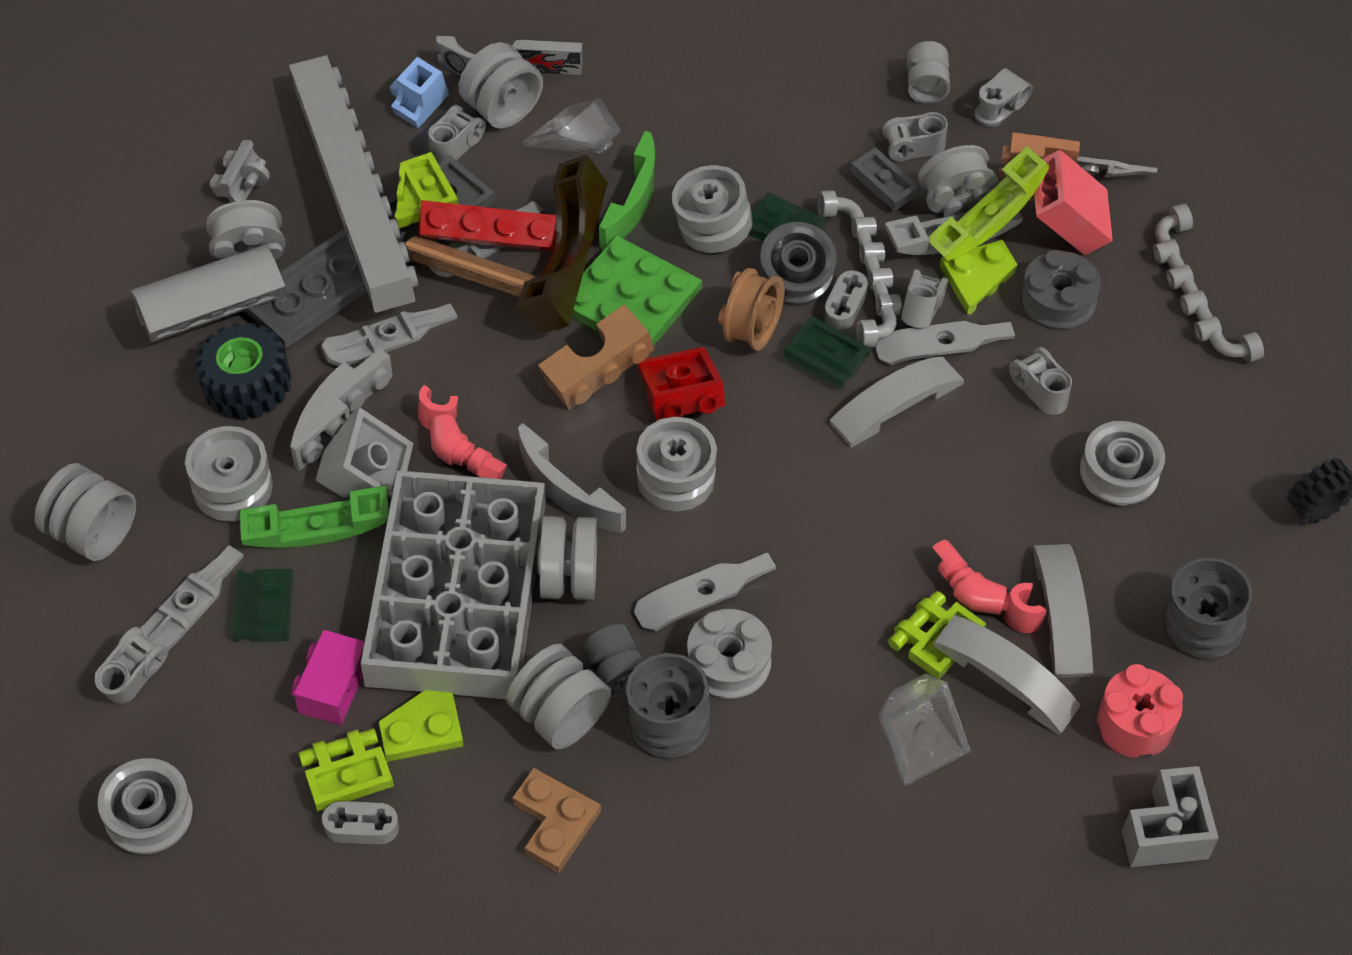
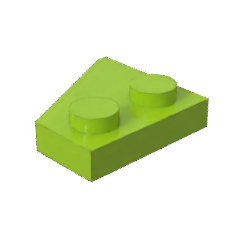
[395,152,458,228]
[940,239,1017,315]
[379,690,463,762]

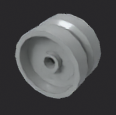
[458,42,543,129]
[672,165,752,253]
[636,417,717,512]
[185,426,273,521]
[538,516,597,601]

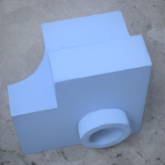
[389,57,449,128]

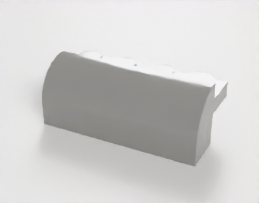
[130,244,285,343]

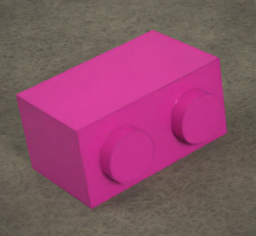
[291,630,365,725]

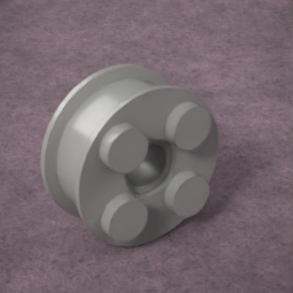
[918,145,998,217]
[205,200,286,261]
[1080,421,1165,506]
[687,609,772,699]
[98,758,193,854]

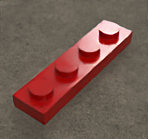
[418,200,557,251]

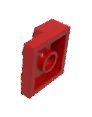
[637,347,725,421]

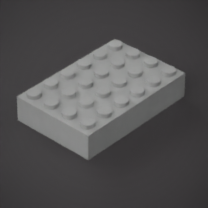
[361,470,546,699]

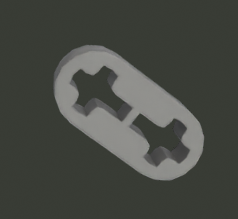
[824,270,868,330]
[322,801,399,844]

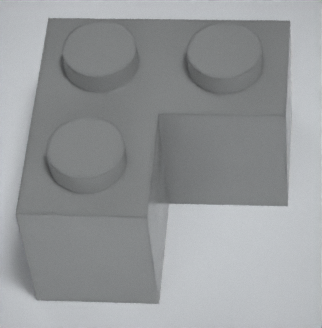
[1122,766,1219,867]

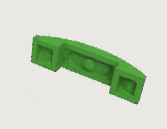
[599,131,655,250]
[239,485,389,548]

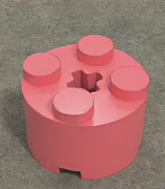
[1097,664,1183,758]

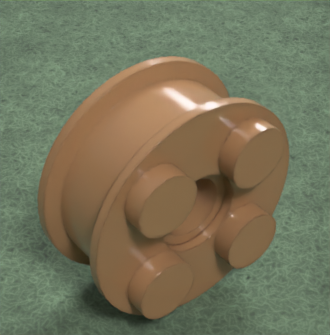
[718,268,785,351]

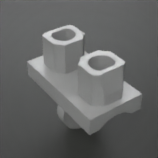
[210,140,270,202]

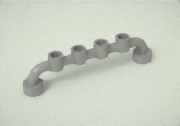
[817,190,902,348]
[1153,203,1264,362]

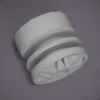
[34,463,137,561]
[506,644,611,750]

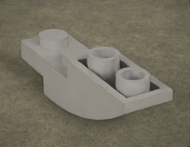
[290,348,393,471]

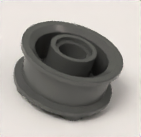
[758,222,837,304]
[1021,250,1101,330]

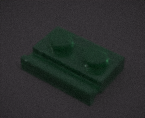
[748,192,827,242]
[783,316,871,390]
[232,569,294,642]

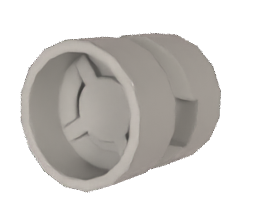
[907,41,950,103]

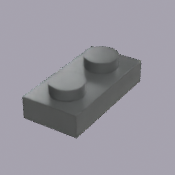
[850,147,920,211]

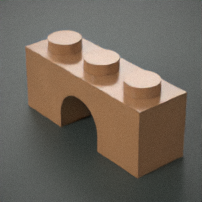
[538,304,654,410]

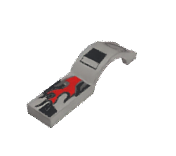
[436,36,583,76]

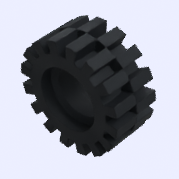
[1287,458,1352,524]

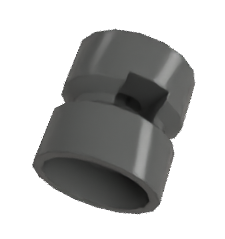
[583,624,644,697]

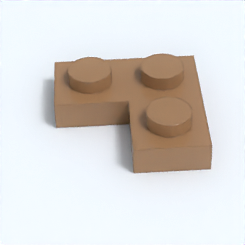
[512,768,601,874]

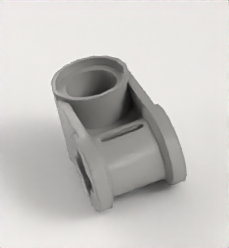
[974,68,1033,127]
[428,105,486,163]
[882,112,948,162]
[901,269,949,328]
[1009,347,1072,415]
[95,626,169,704]

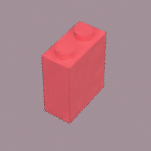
[1034,149,1113,256]

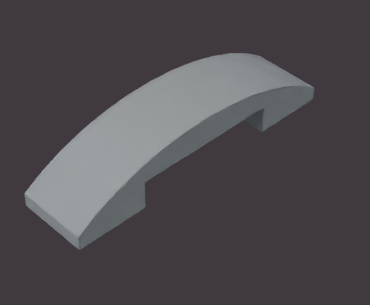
[885,200,1023,255]
[830,356,964,448]
[518,423,626,533]
[1033,544,1093,678]
[933,615,1081,736]

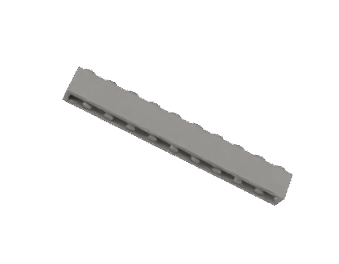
[289,55,419,313]

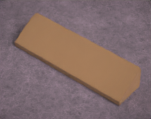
[405,236,537,297]

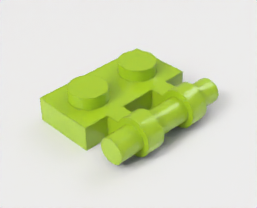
[888,591,986,680]
[298,728,394,812]

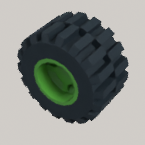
[195,323,292,420]

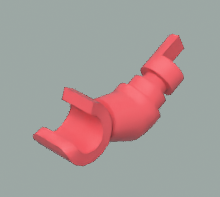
[418,385,507,479]
[932,540,1047,634]

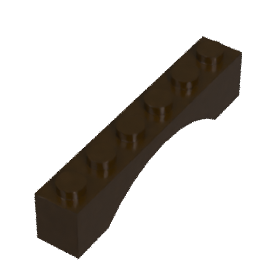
[517,155,608,334]

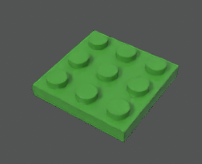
[572,235,702,346]

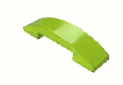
[928,146,1049,261]

